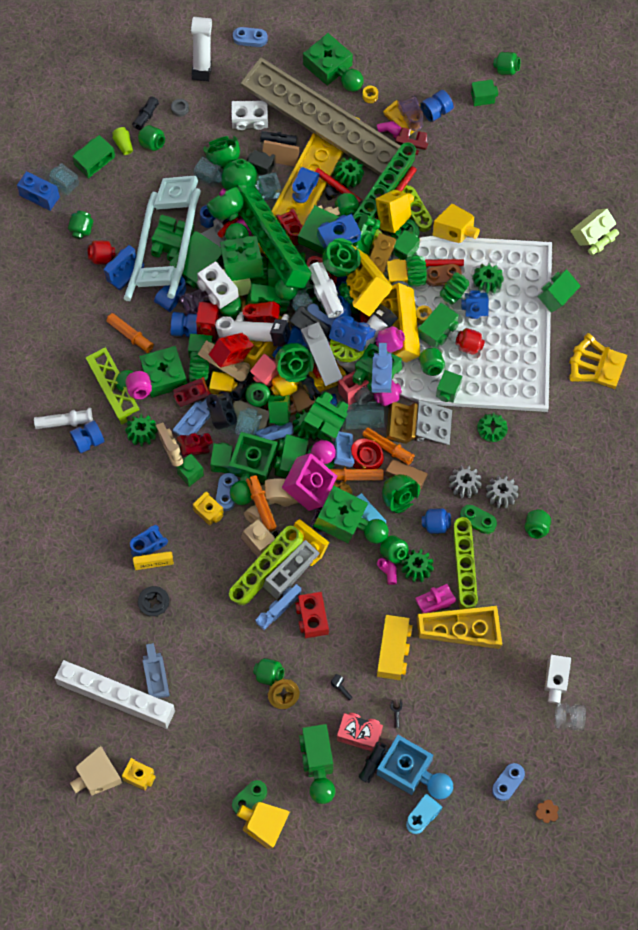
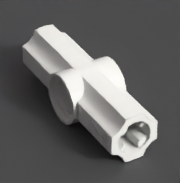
[308,262,343,318]

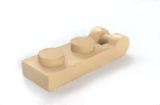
[198,340,251,381]
[156,423,183,466]

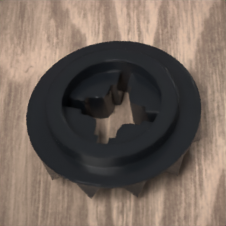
[138,586,169,617]

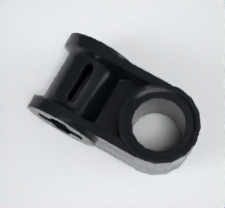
[206,391,237,430]

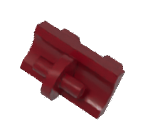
[395,127,428,155]
[173,377,211,407]
[176,433,213,457]

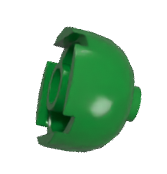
[203,136,240,168]
[221,159,257,190]
[207,187,244,222]
[322,238,361,277]
[275,343,314,382]
[381,474,421,513]

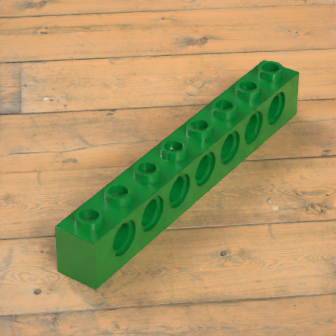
[237,185,312,288]

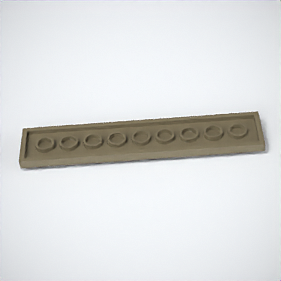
[240,58,409,181]

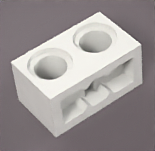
[232,101,268,130]
[197,262,239,309]

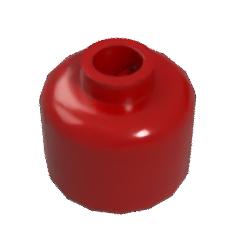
[87,240,115,264]
[455,328,485,355]

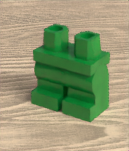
[151,214,195,262]
[246,284,290,314]
[352,343,402,394]
[299,392,348,443]

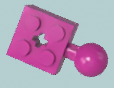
[282,440,338,511]

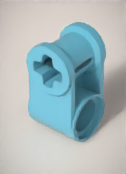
[406,794,443,834]

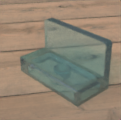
[346,402,384,429]

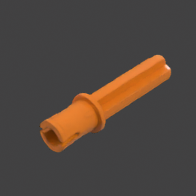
[106,313,154,353]
[362,428,415,465]
[330,467,384,482]
[246,476,277,532]

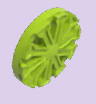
[330,339,366,362]

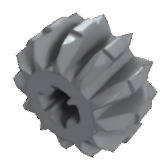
[449,465,482,498]
[486,475,518,508]

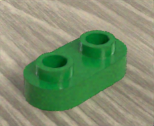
[460,505,497,534]
[232,780,267,814]

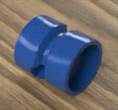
[420,90,454,122]
[171,312,197,337]
[70,420,105,454]

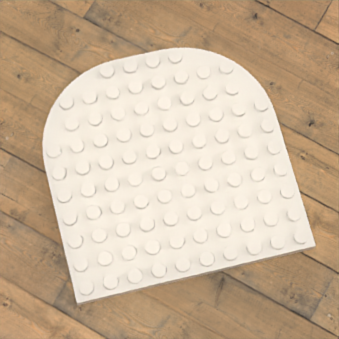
[374,236,552,412]

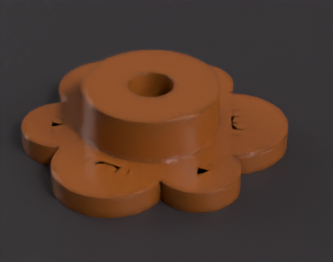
[536,800,559,823]

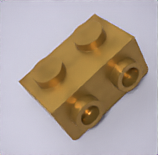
[369,233,396,274]
[386,402,418,444]

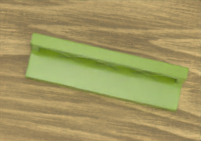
[86,347,140,425]

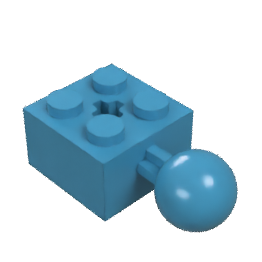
[377,735,453,799]

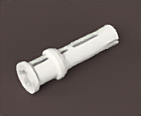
[34,408,93,429]

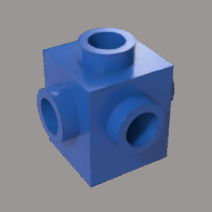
[461,290,489,319]

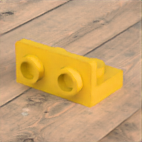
[289,519,329,566]

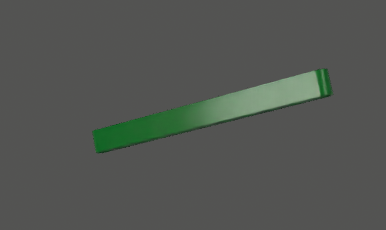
[303,142,416,306]

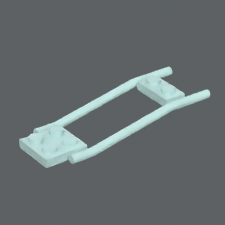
[124,176,201,301]

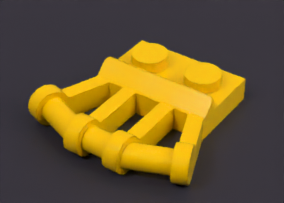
[569,333,627,389]

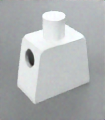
[544,655,571,704]

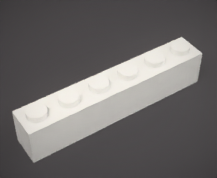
[55,660,175,729]

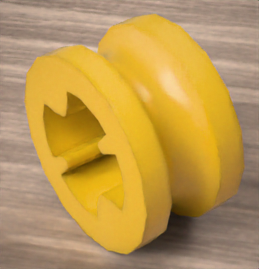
[362,86,378,103]
[416,305,432,324]

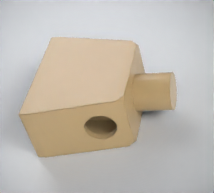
[241,520,279,564]
[70,746,122,796]

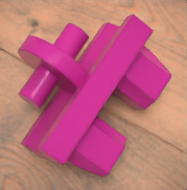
[415,584,456,613]

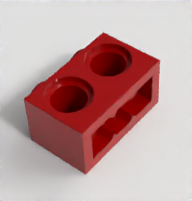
[196,302,219,340]
[208,333,254,368]
[295,592,329,639]

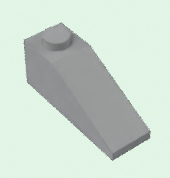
[301,322,343,386]
[263,540,320,600]

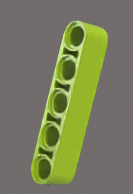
[453,517,478,610]
[229,526,304,606]

